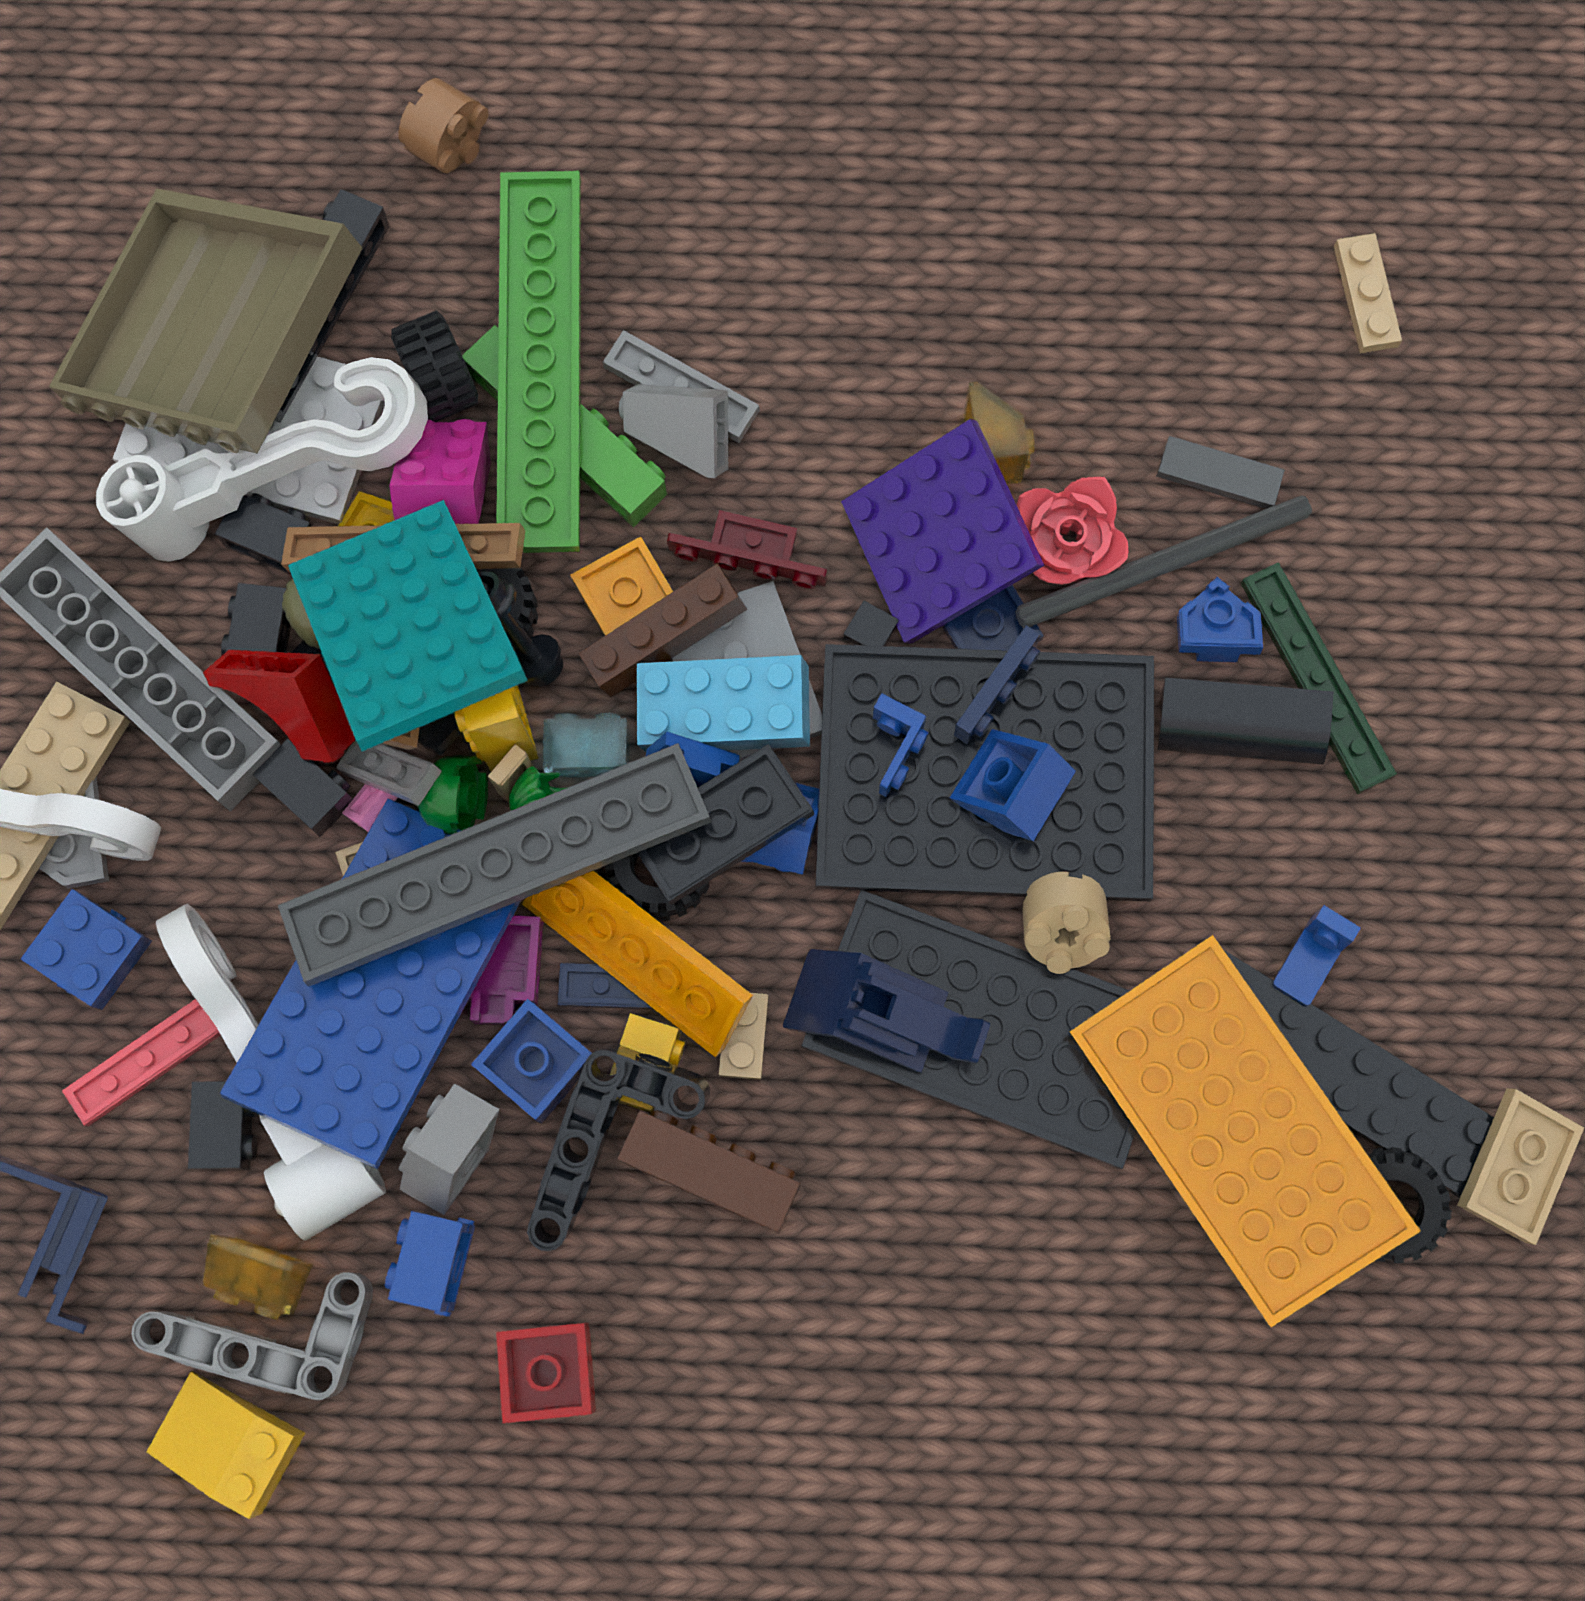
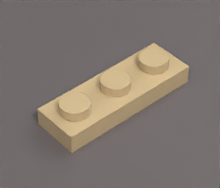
[1334,233,1402,353]

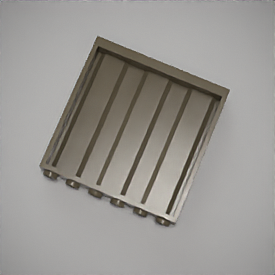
[49,188,362,454]

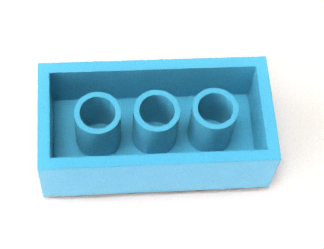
[637,655,810,752]

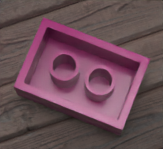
[389,419,491,524]

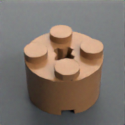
[398,78,489,173]

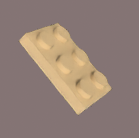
[1457,1088,1584,1245]

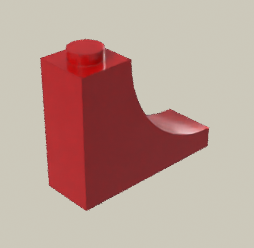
[203,650,356,763]

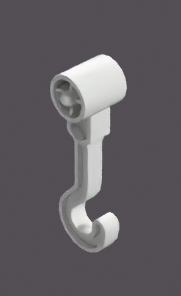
[96,357,428,562]
[0,789,161,861]
[156,903,386,1241]

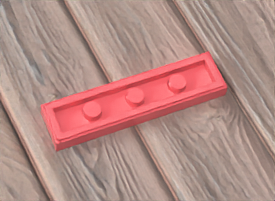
[62,999,221,1126]

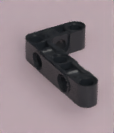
[527,1043,710,1251]

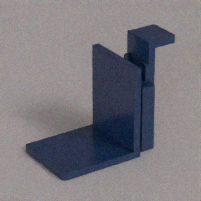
[783,949,990,1073]
[0,1155,108,1334]

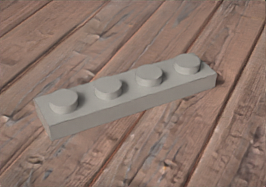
[603,330,760,443]

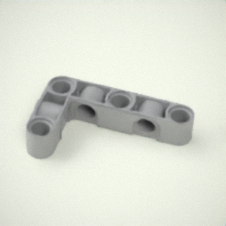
[132,1272,373,1400]

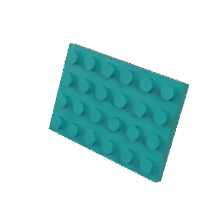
[288,500,527,752]

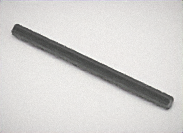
[1015,495,1312,628]

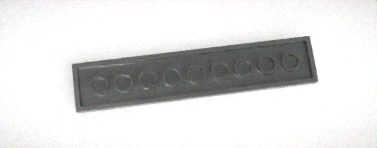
[278,743,711,987]

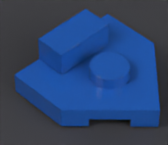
[1177,577,1263,662]
[646,732,740,787]

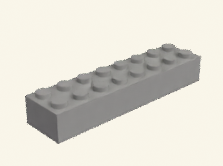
[0,527,281,812]

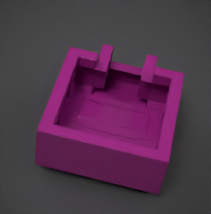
[467,916,544,1025]

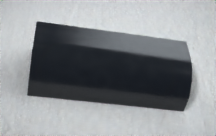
[1157,677,1334,765]

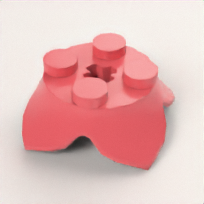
[1017,477,1129,585]

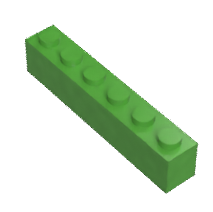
[462,325,667,528]

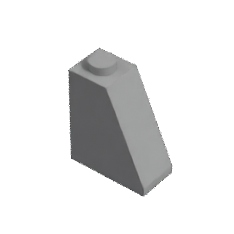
[619,384,728,478]

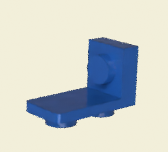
[873,693,929,797]
[1272,905,1361,1007]

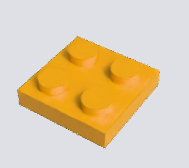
[570,536,673,636]

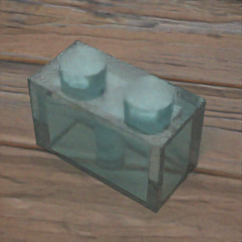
[543,713,630,777]

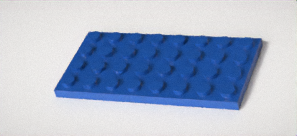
[220,799,521,1169]

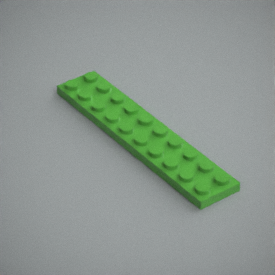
[496,171,581,553]

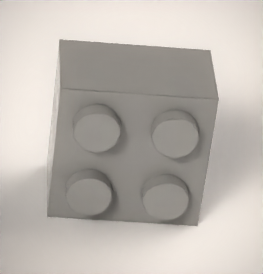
[399,1083,499,1215]

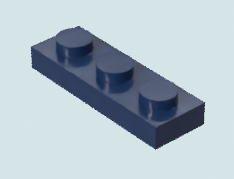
[954,625,1041,744]

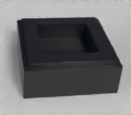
[843,601,898,646]

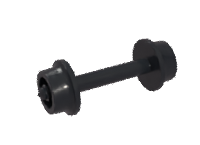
[478,571,564,687]

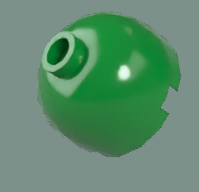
[416,755,488,835]

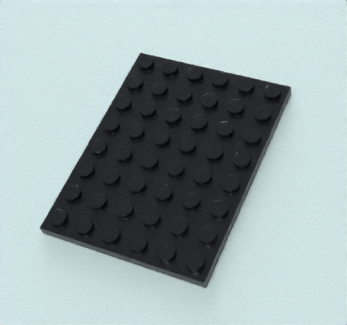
[816,644,1154,902]

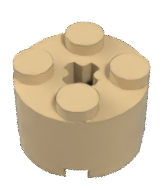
[1022,872,1110,974]

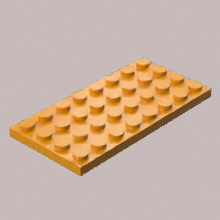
[1070,935,1420,1327]

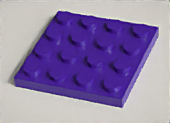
[841,419,1045,644]

